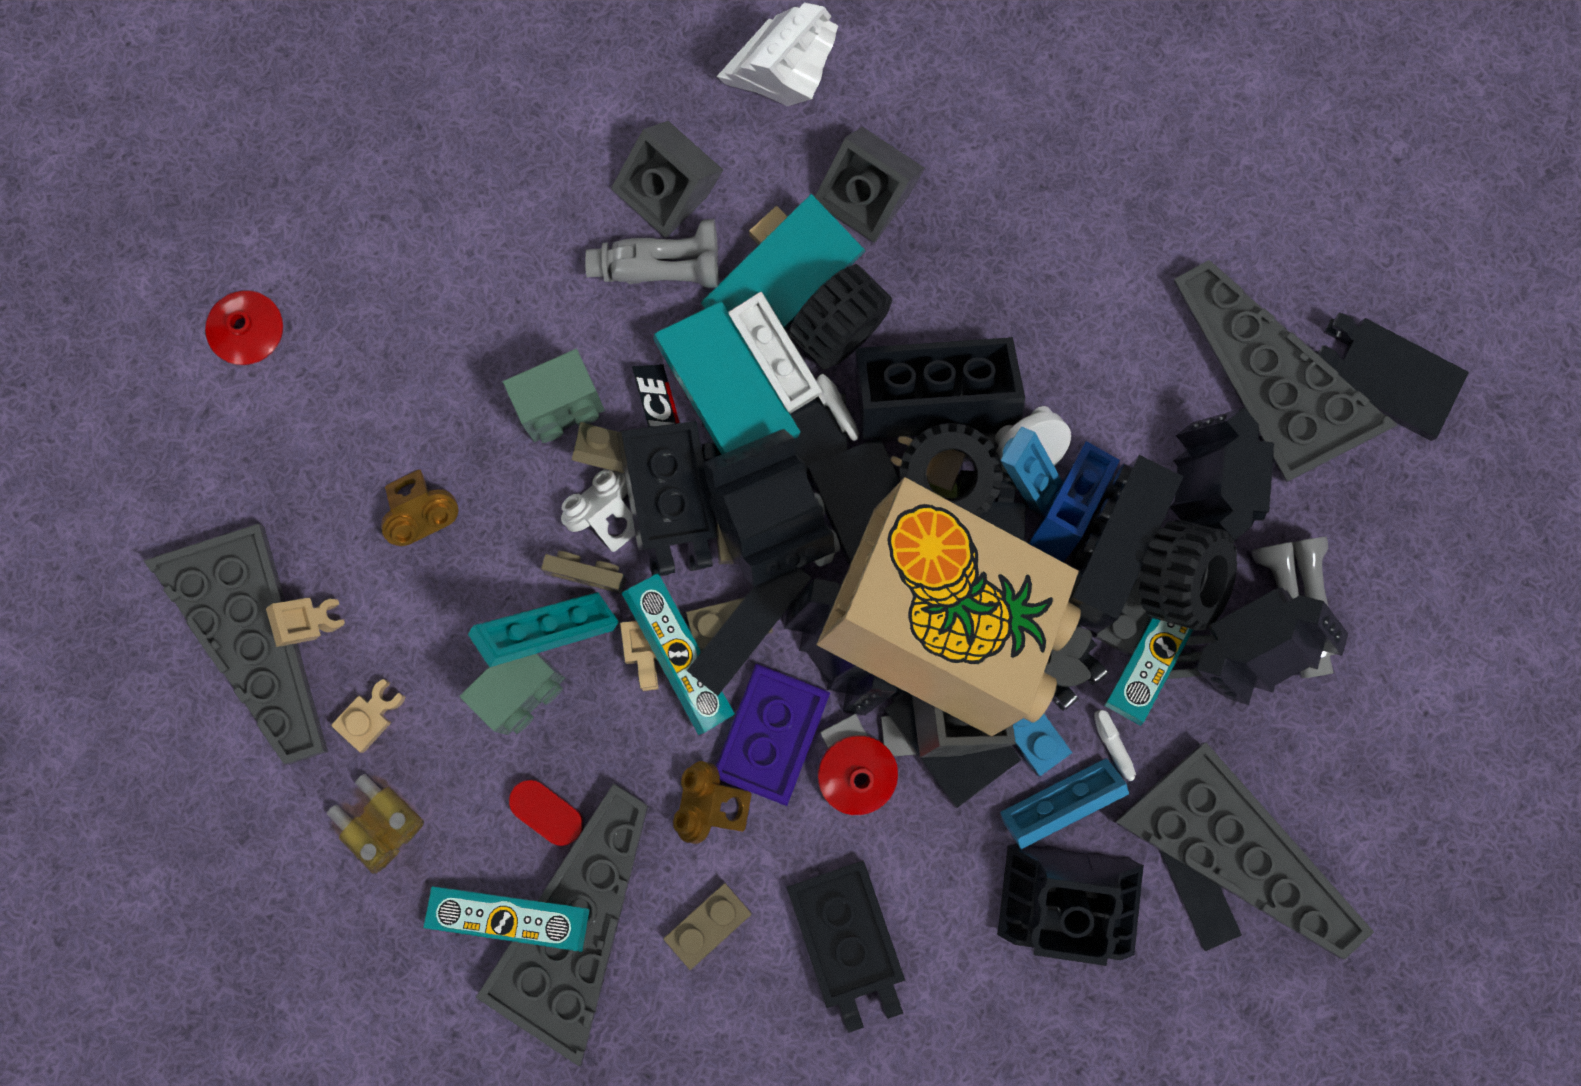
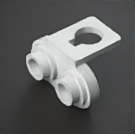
[561,469,636,552]

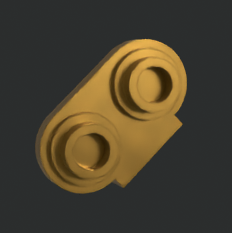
[381,470,458,546]
[673,761,752,844]

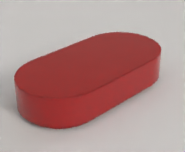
[509,780,584,846]

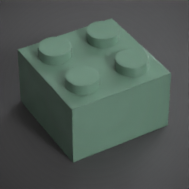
[502,348,605,443]
[459,653,565,735]

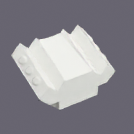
[716,2,838,106]

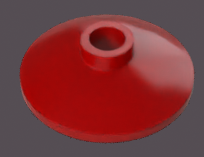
[205,291,283,365]
[818,735,898,815]

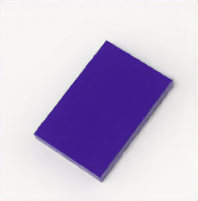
[716,664,830,806]

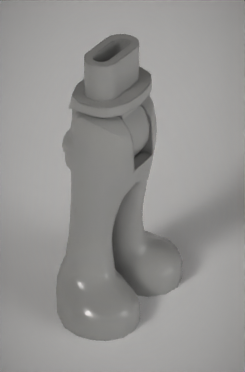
[585,219,719,288]
[1251,536,1335,679]

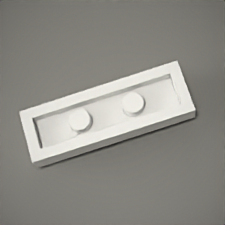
[728,292,824,414]

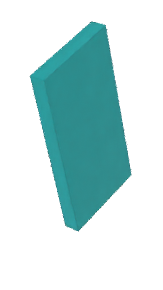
[701,194,866,330]
[653,301,801,455]

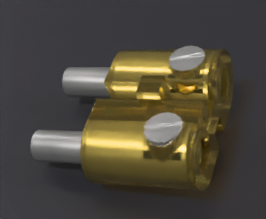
[327,774,424,874]

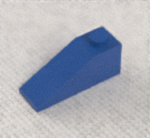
[1028,441,1120,563]

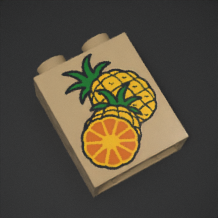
[817,477,1081,736]

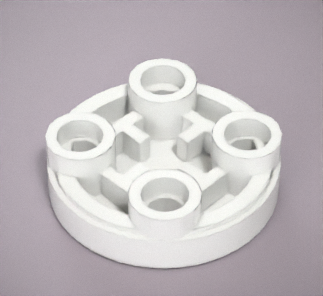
[995,406,1071,473]

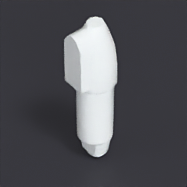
[816,374,859,441]
[1094,709,1136,781]

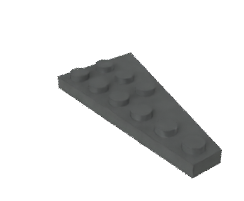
[1174,260,1398,483]
[144,524,328,765]
[1113,742,1374,960]
[476,783,649,1067]

